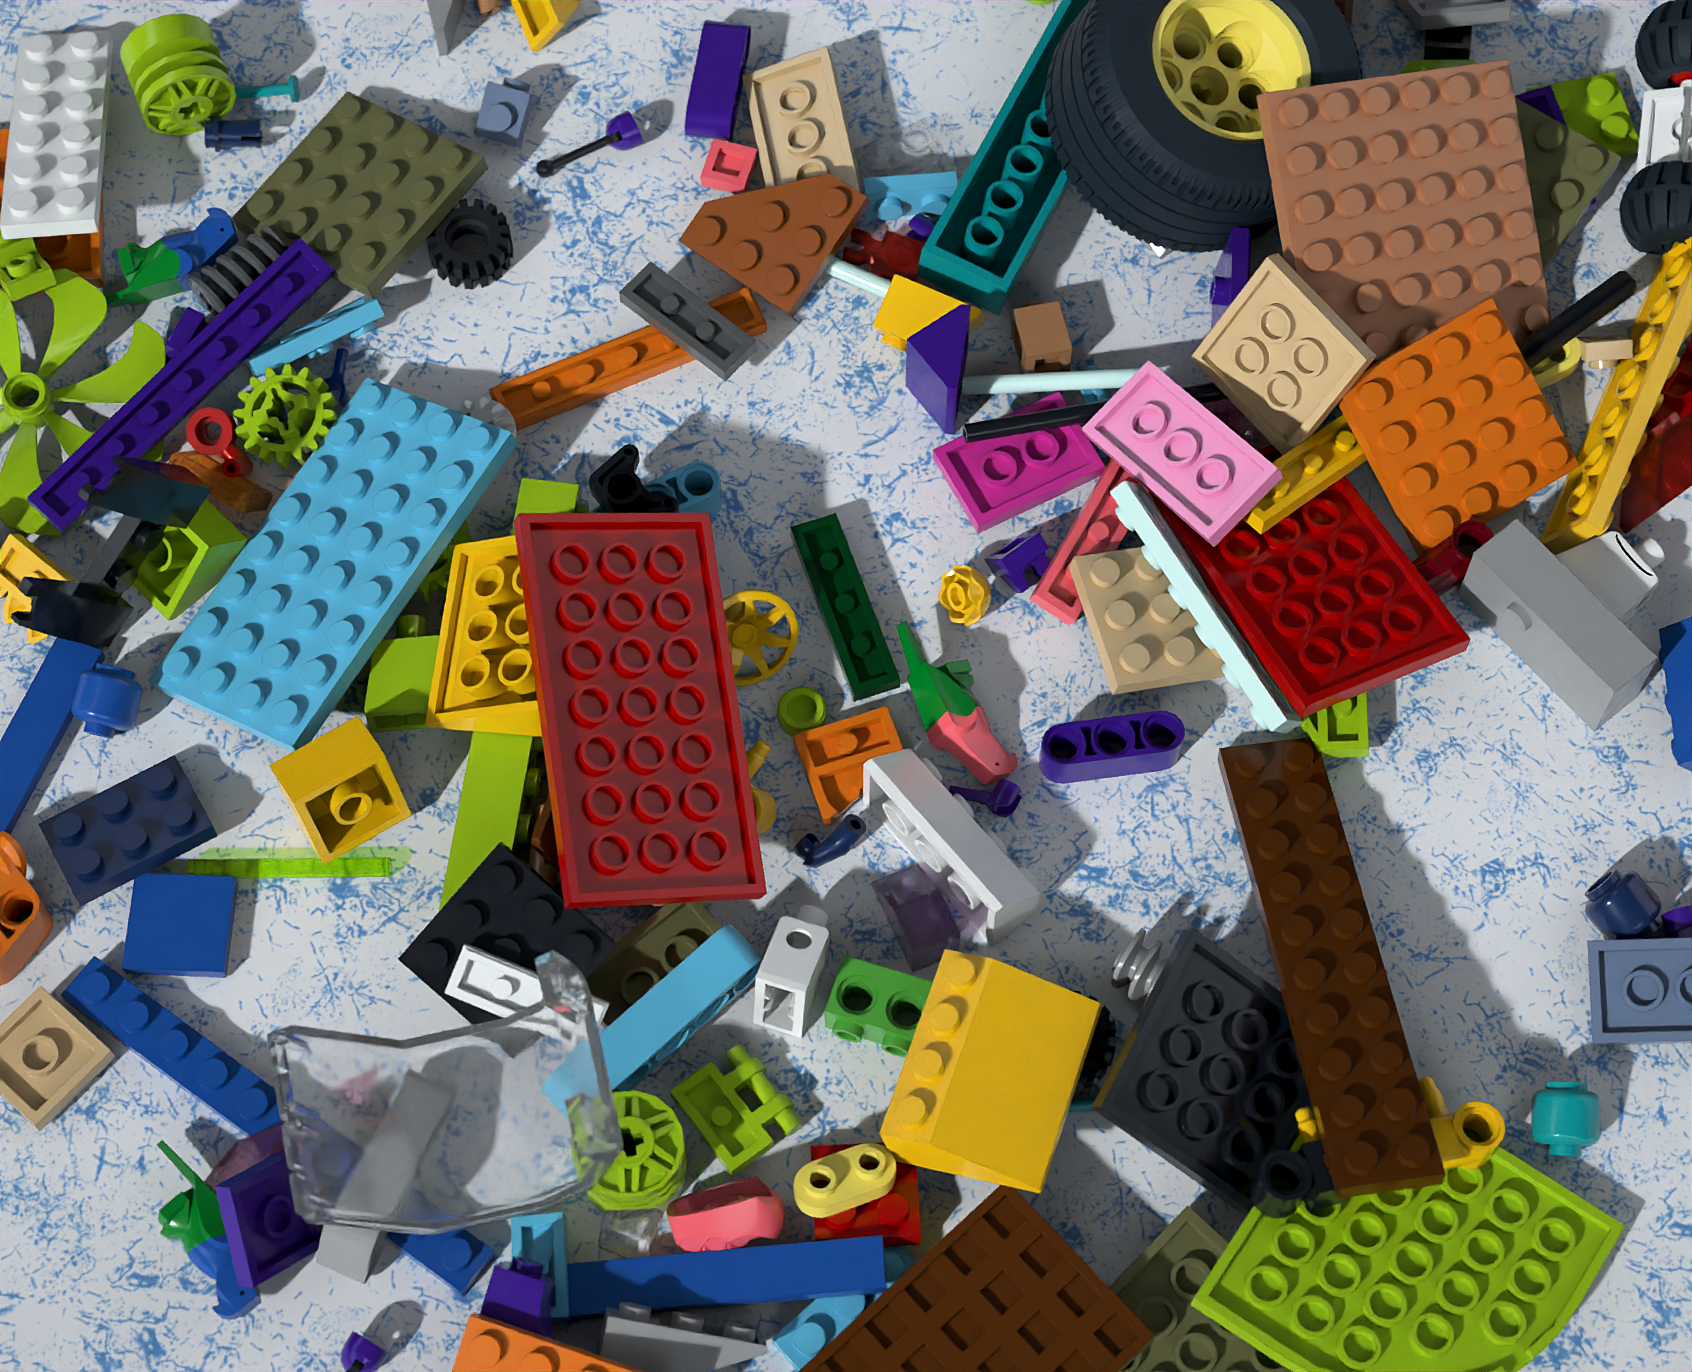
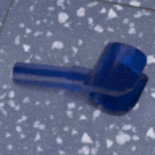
[324,348,350,407]

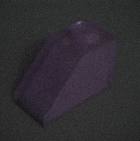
[872,863,960,973]

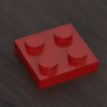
[811,1142,921,1247]

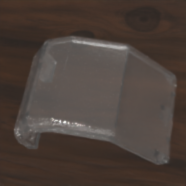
[267,950,623,1236]

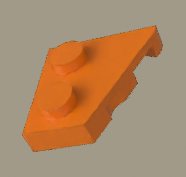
[793,706,903,827]

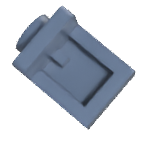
[474,77,541,148]

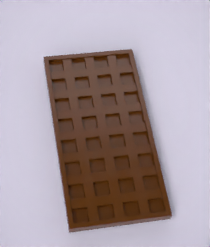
[798,1185,1155,1372]

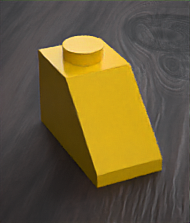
[872,274,986,353]

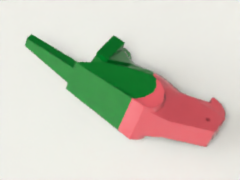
[896,621,1018,785]

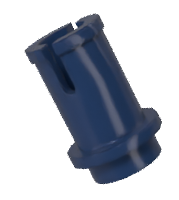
[204,115,262,153]

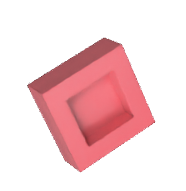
[700,138,758,194]

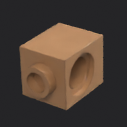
[1011,300,1073,374]

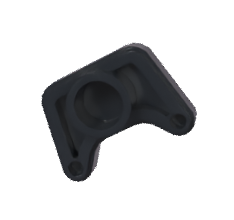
[589,444,679,513]

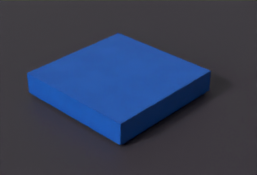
[122,873,238,978]

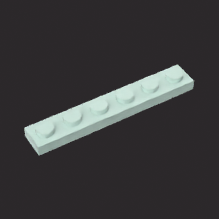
[1110,480,1303,733]

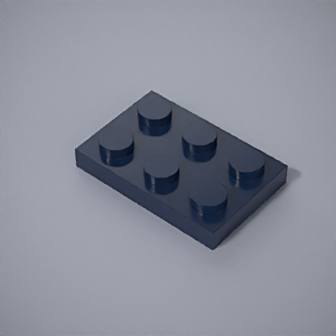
[39,755,218,907]

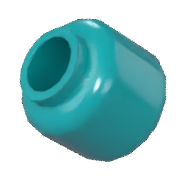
[1531,1081,1600,1157]

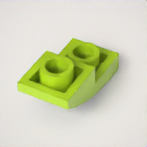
[0,230,57,302]

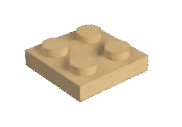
[0,985,115,1131]

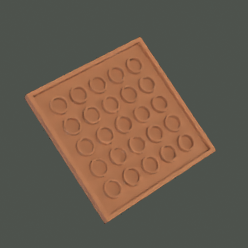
[1256,59,1552,368]

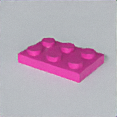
[933,391,1105,534]

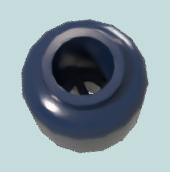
[1585,868,1662,940]

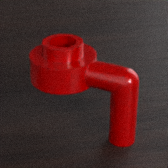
[186,407,253,478]

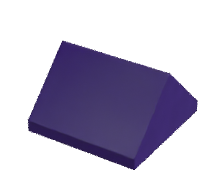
[905,304,971,435]

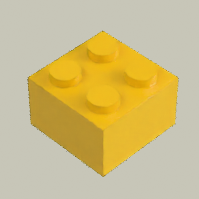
[269,716,412,865]

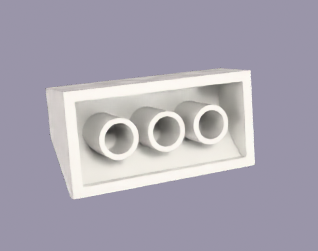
[863,748,1040,947]

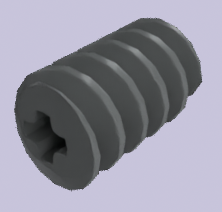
[188,225,287,316]

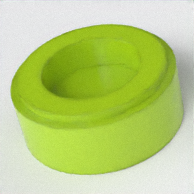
[777,687,827,737]

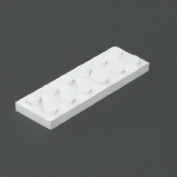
[0,31,113,239]

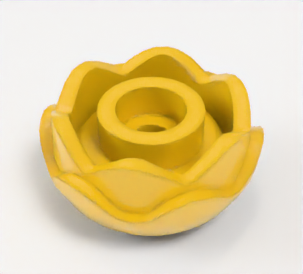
[938,565,992,626]

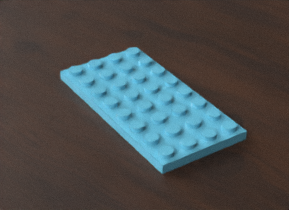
[148,378,518,752]

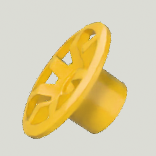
[722,589,799,686]

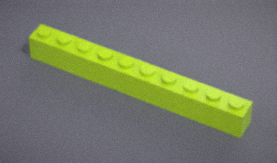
[439,478,589,911]

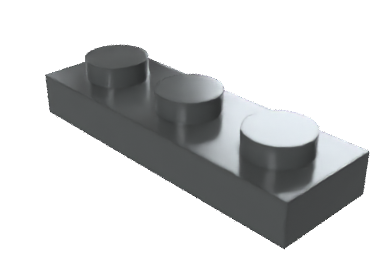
[619,261,757,382]

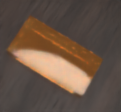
[168,450,273,514]

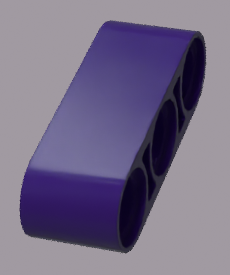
[685,20,751,141]
[1039,711,1185,784]

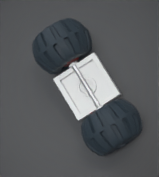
[1619,0,1692,255]

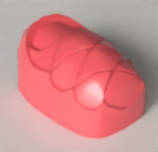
[667,1176,786,1252]

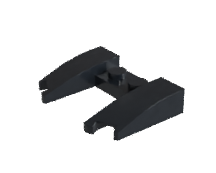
[11,455,212,647]

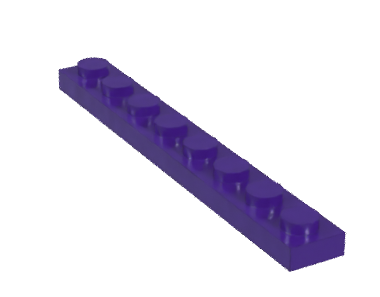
[27,237,334,535]

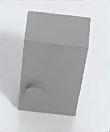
[1458,519,1658,732]

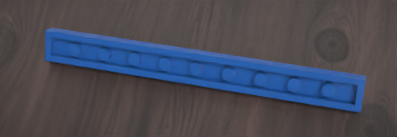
[61,956,496,1297]

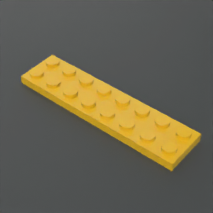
[1539,237,1692,555]

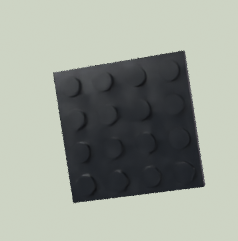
[1091,928,1314,1217]

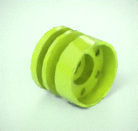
[119,13,236,136]
[573,1090,688,1222]

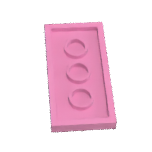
[1081,360,1283,547]

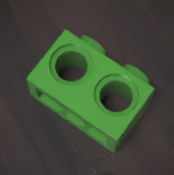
[825,955,933,1058]

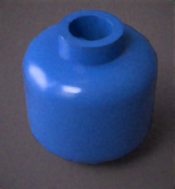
[71,663,143,739]

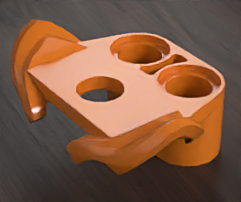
[0,831,53,986]

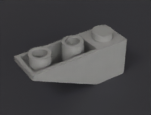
[596,1302,767,1372]

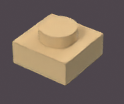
[1577,334,1633,369]

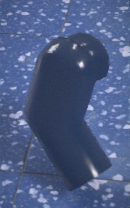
[794,814,866,868]

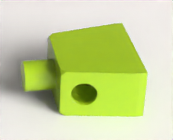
[364,615,440,733]

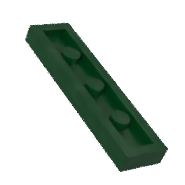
[790,513,900,702]

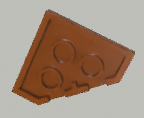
[678,173,871,318]

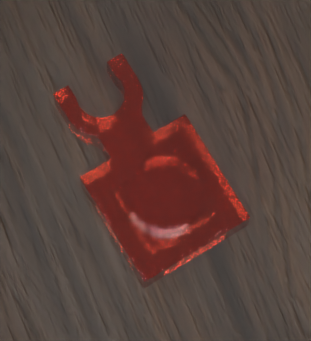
[843,228,925,283]

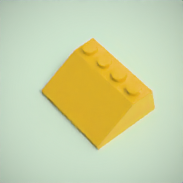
[425,535,542,737]
[879,949,1102,1194]

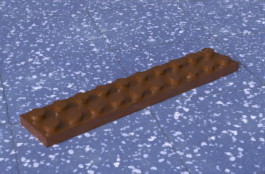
[1217,737,1446,1199]

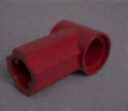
[1412,520,1494,597]

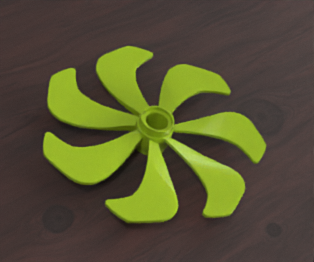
[0,268,166,537]

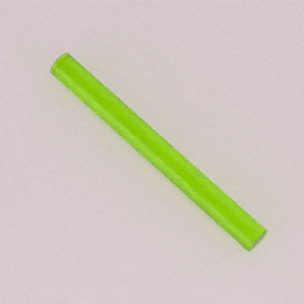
[188,857,392,879]

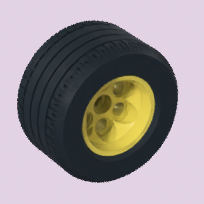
[1044,0,1363,253]

